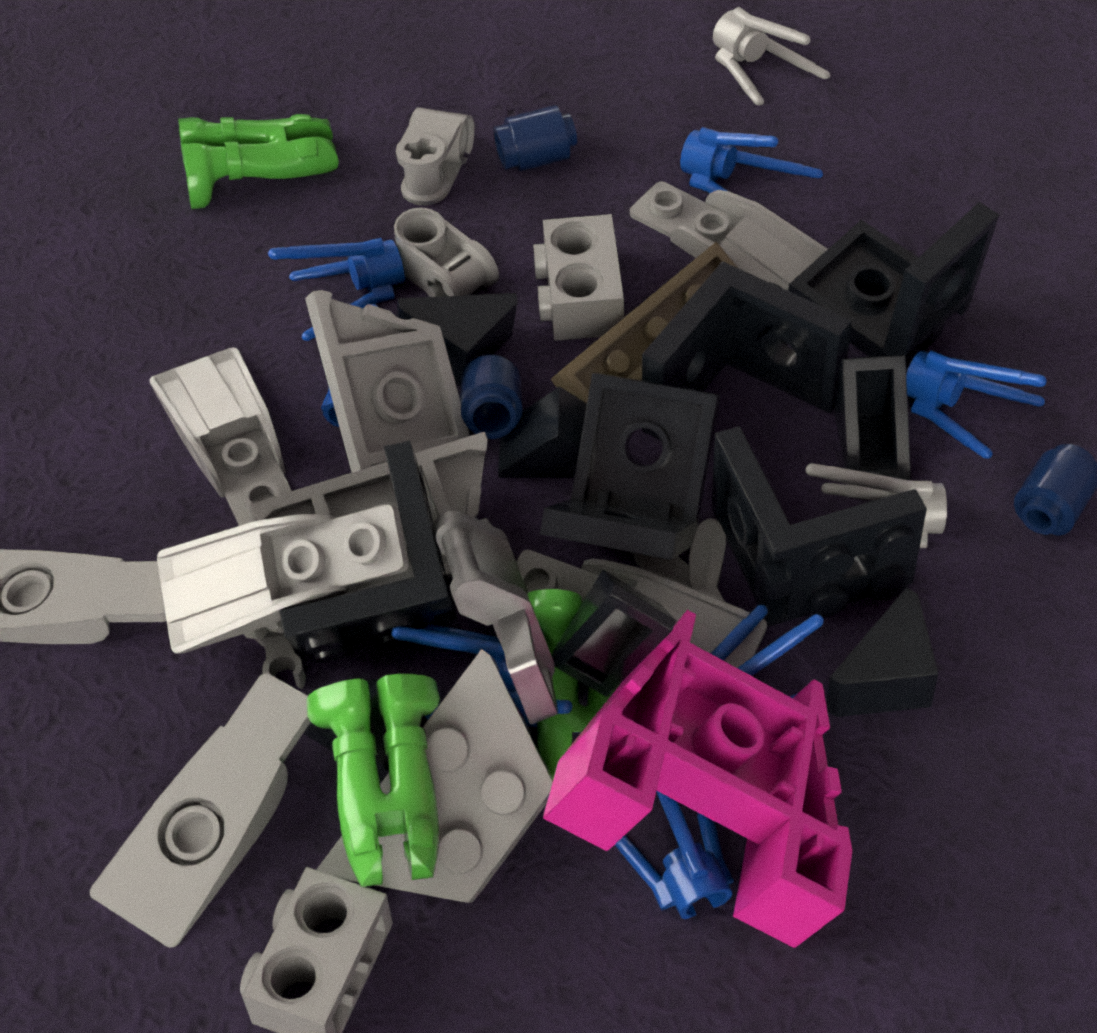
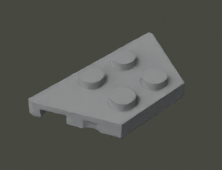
[305,290,470,472]
[249,432,488,595]
[316,649,553,903]

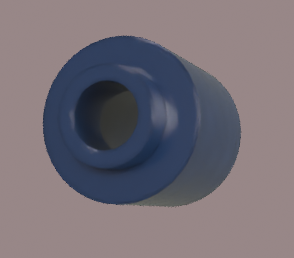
[493,105,577,172]
[461,355,522,439]
[1014,444,1097,536]

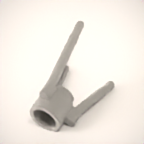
[713,7,830,106]
[806,463,947,548]

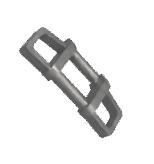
[432,511,558,724]

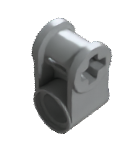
[396,107,475,206]
[394,207,499,297]

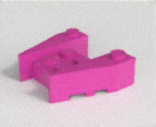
[543,610,852,948]

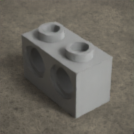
[533,214,624,341]
[240,867,393,1033]

